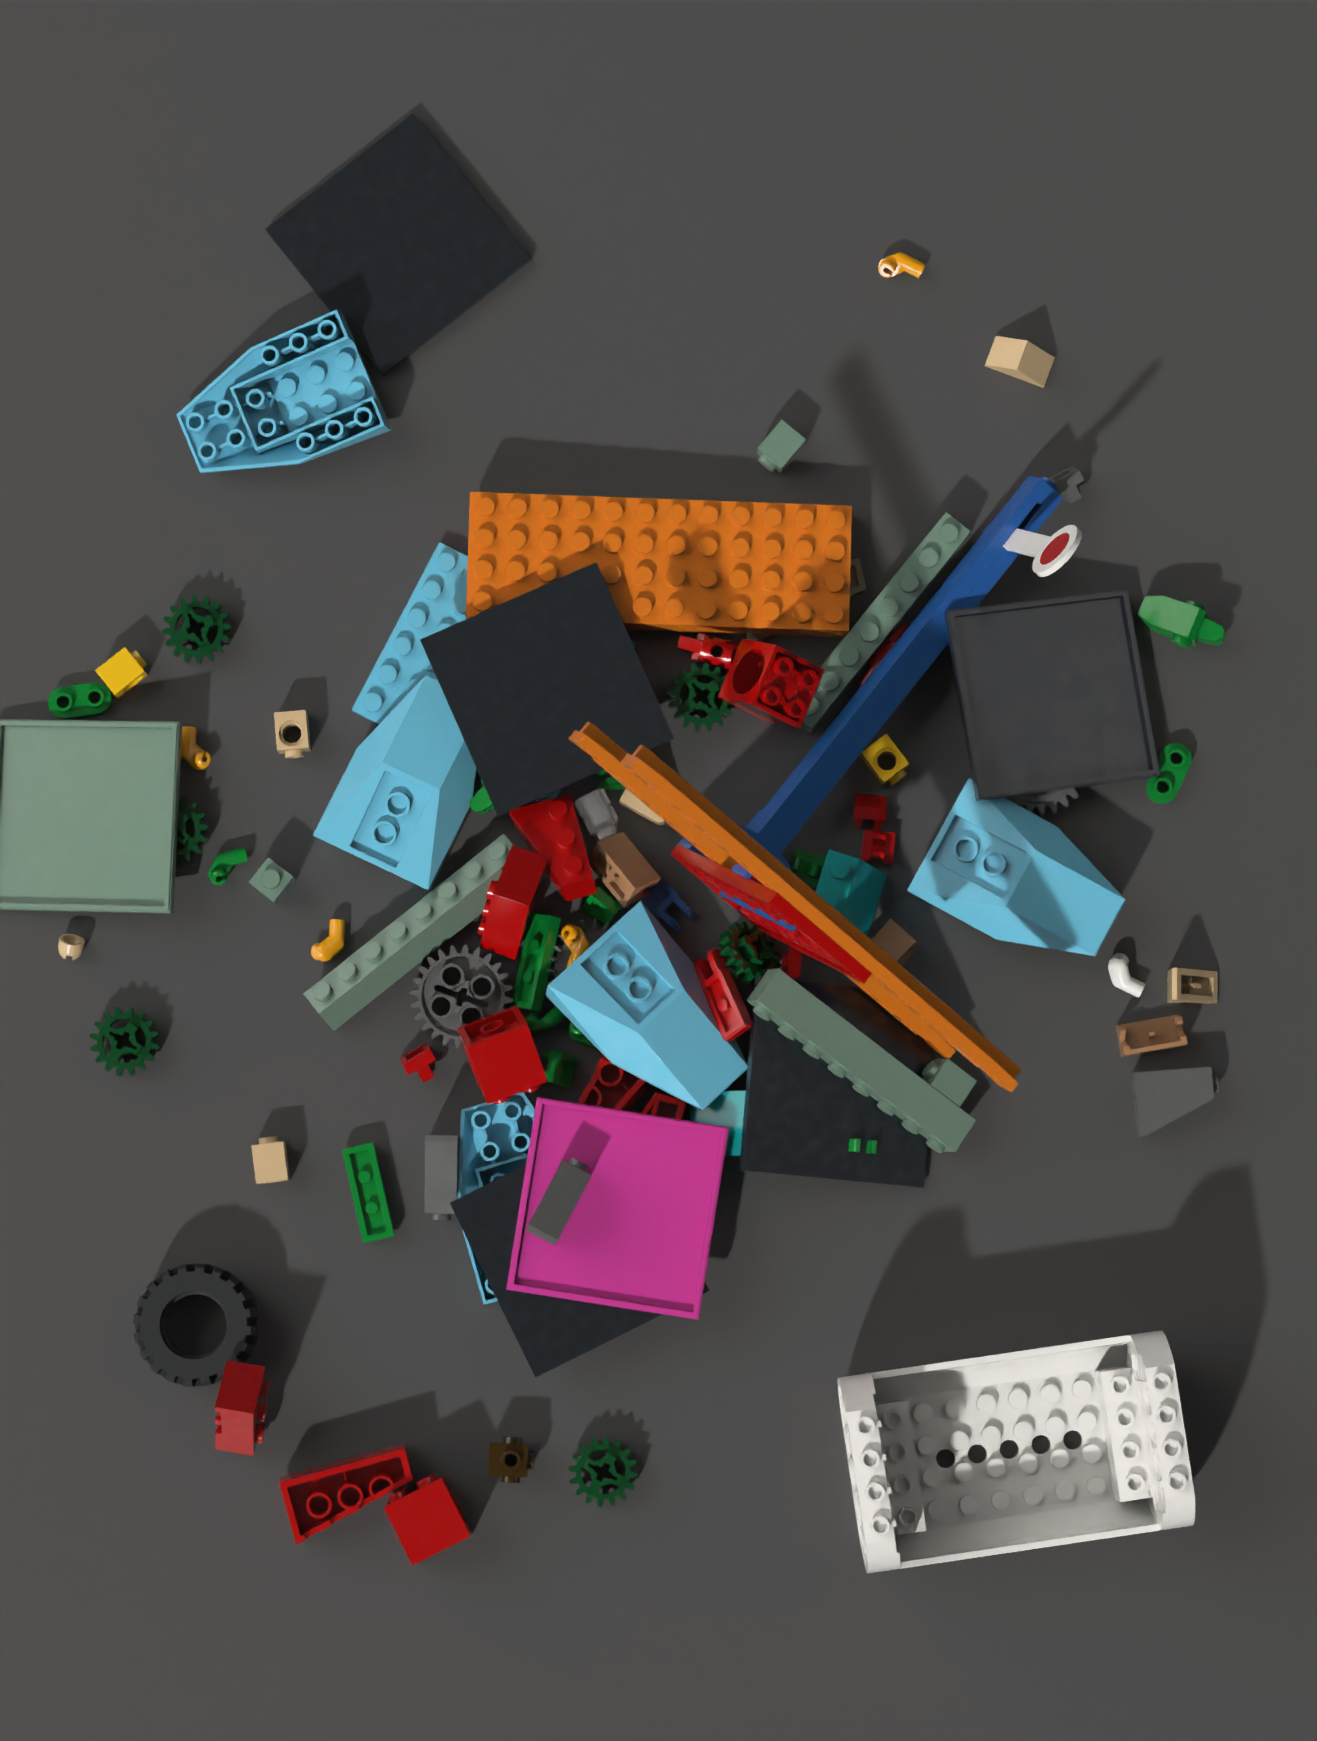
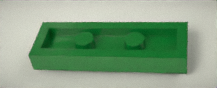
[510,913,561,1012]
[342,1142,395,1243]

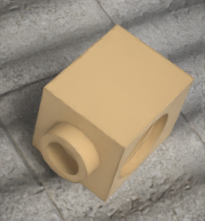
[274,710,311,758]
[251,1136,290,1185]

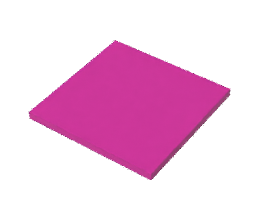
[506,1097,729,1320]

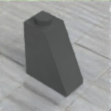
[1132,1067,1219,1138]
[424,1135,460,1221]
[526,1157,592,1245]

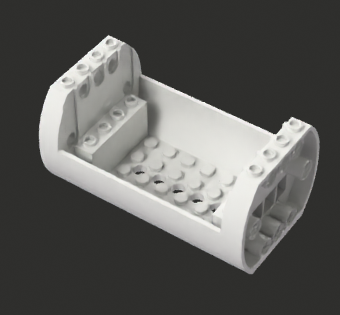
[837,1330,1195,1574]

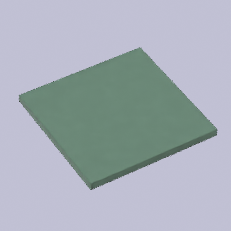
[0,719,182,914]

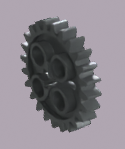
[409,944,513,1048]

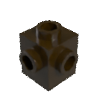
[488,1436,535,1483]

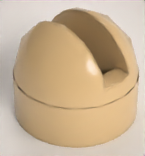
[58,934,85,960]

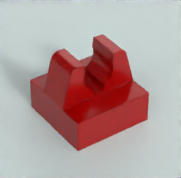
[853,793,887,831]
[860,829,896,865]
[399,1042,436,1083]

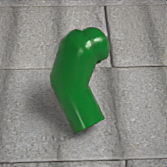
[208,846,249,886]

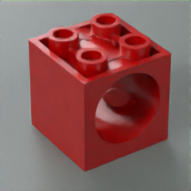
[718,639,824,728]
[457,1005,548,1104]
[383,1473,473,1566]

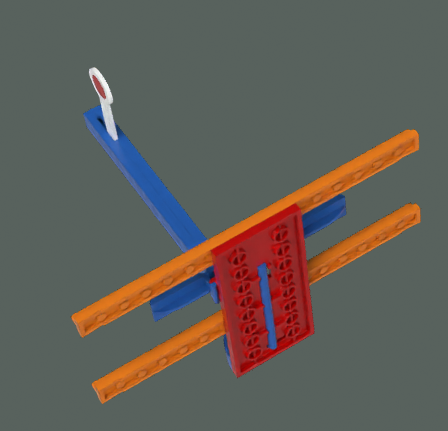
[568,476,1082,1092]

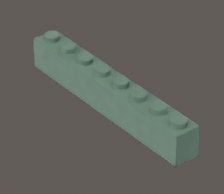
[801,512,971,733]
[303,833,513,1031]
[747,968,976,1153]

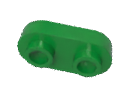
[48,682,113,720]
[1145,743,1192,804]

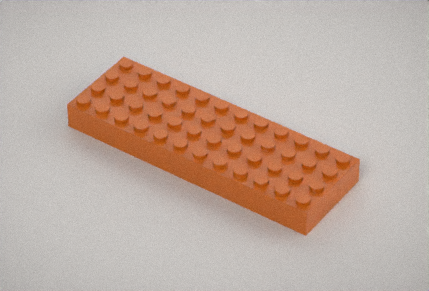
[466,492,852,638]

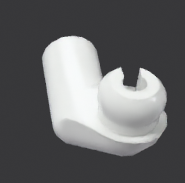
[1108,953,1145,998]

